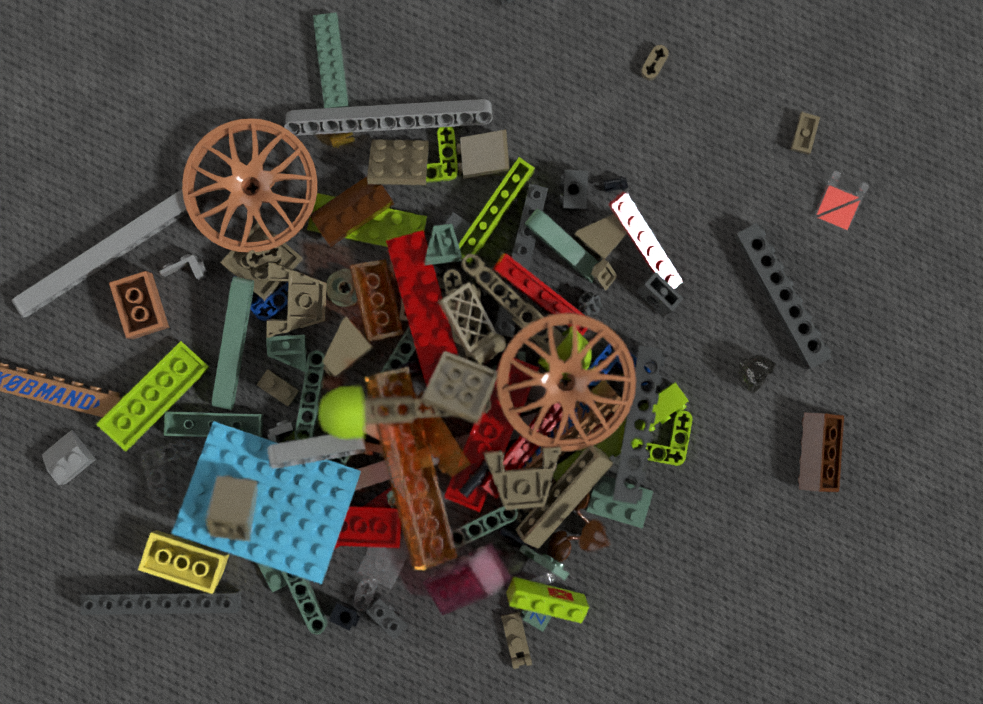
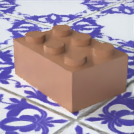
[109,271,169,339]

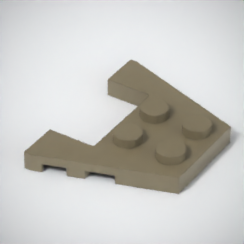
[266,262,327,338]
[484,447,561,510]

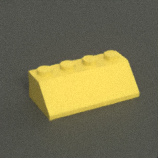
[138,530,229,594]

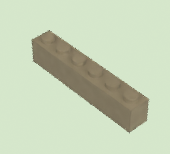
[515,445,614,549]

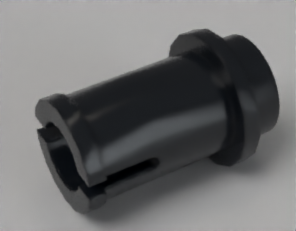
[603,176,628,193]

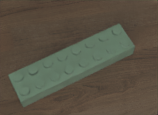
[313,12,349,108]
[164,411,263,438]

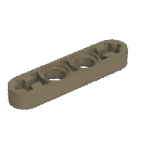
[444,270,471,345]

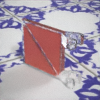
[813,171,869,233]

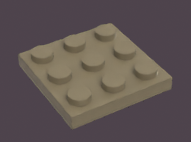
[367,139,429,185]
[220,223,303,301]
[422,351,498,424]

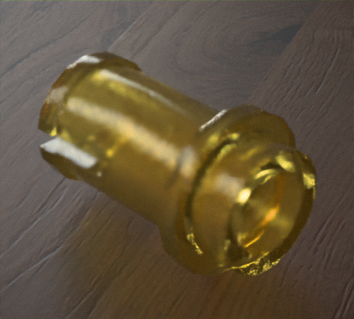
[330,132,355,149]

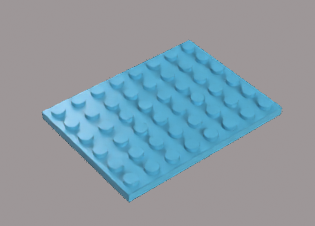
[172,421,361,584]

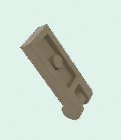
[501,611,532,669]

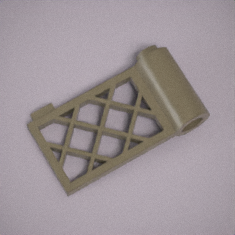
[438,282,506,365]

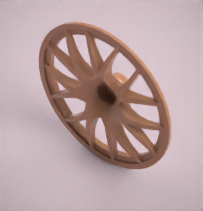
[182,118,318,253]
[497,313,636,451]

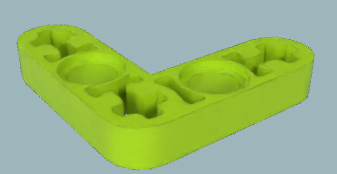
[426,127,458,183]
[632,411,692,466]

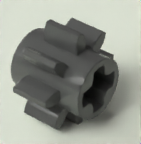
[578,292,602,316]

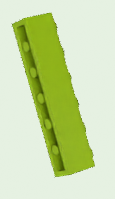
[458,157,535,265]

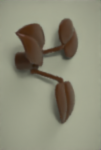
[547,492,609,562]

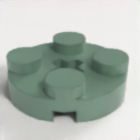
[326,269,365,307]

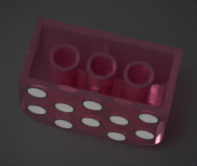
[422,543,512,616]

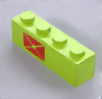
[506,577,589,623]

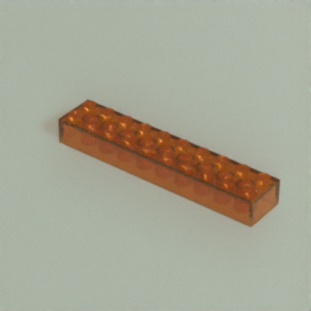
[364,367,458,570]

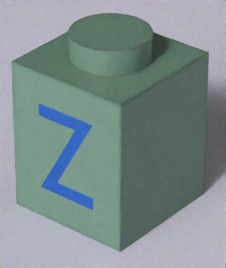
[521,609,552,632]

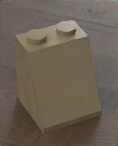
[457,130,509,179]
[573,214,627,262]
[322,317,374,378]
[206,476,258,542]

